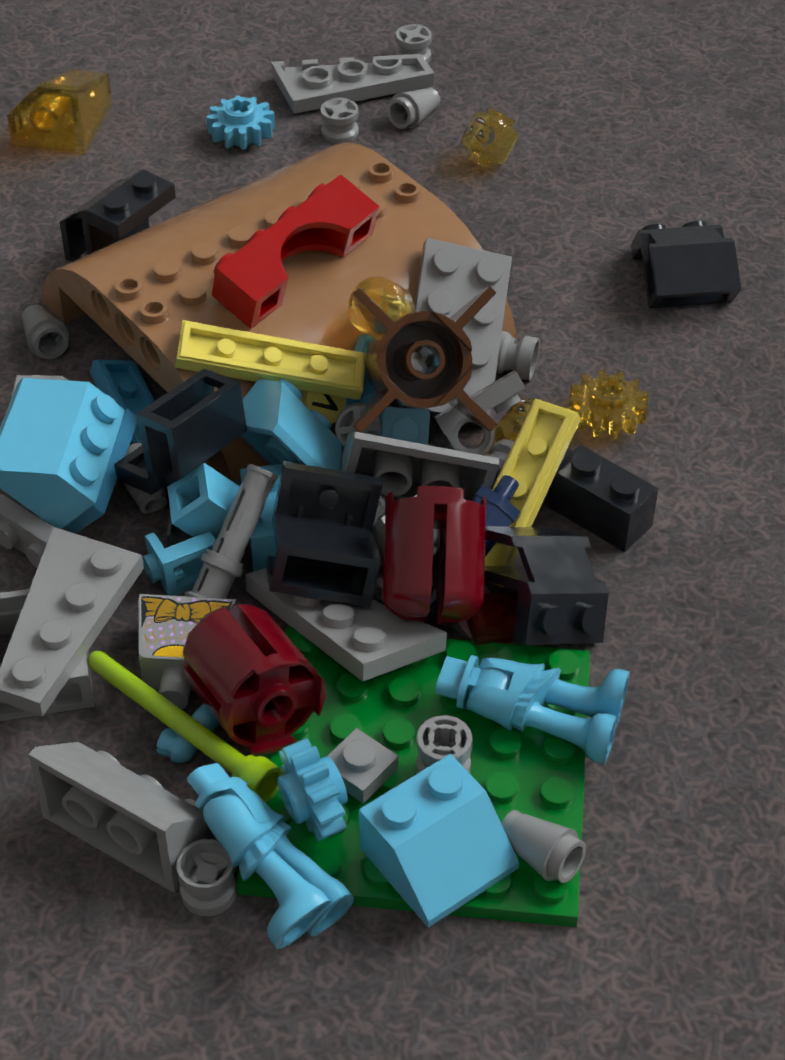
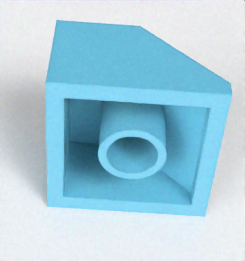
[240,379,342,471]
[359,753,519,928]

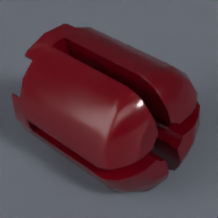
[382,486,487,625]
[182,604,326,754]

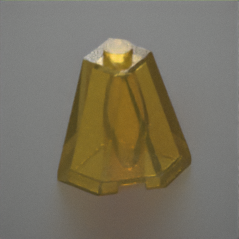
[7,69,112,155]

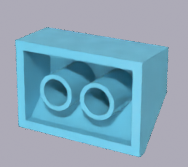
[0,378,125,529]

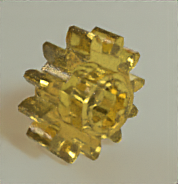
[568,369,649,439]

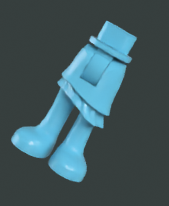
[435,655,630,765]
[187,763,354,949]

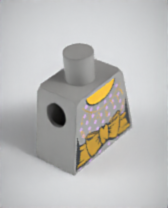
[138,594,236,709]

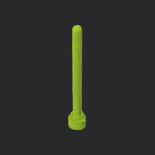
[87,651,283,803]

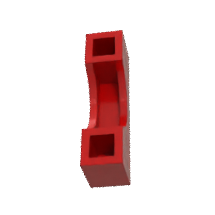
[211,174,380,329]

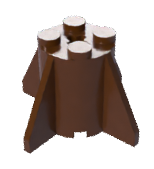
[350,286,498,433]

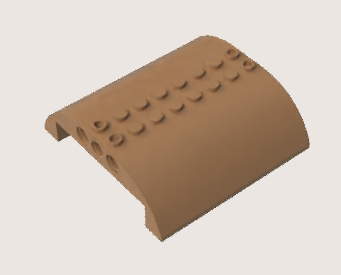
[42,142,517,480]

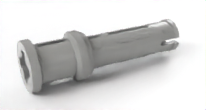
[184,464,278,599]

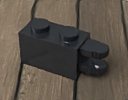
[548,444,659,552]

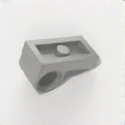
[435,371,526,455]

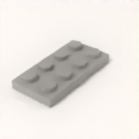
[398,238,512,426]

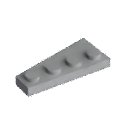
[271,54,434,114]
[0,527,144,717]
[246,568,447,682]

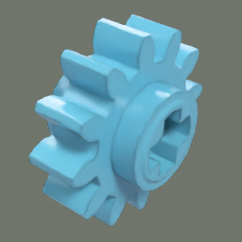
[206,96,275,149]
[277,738,348,842]

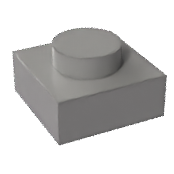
[328,728,398,804]

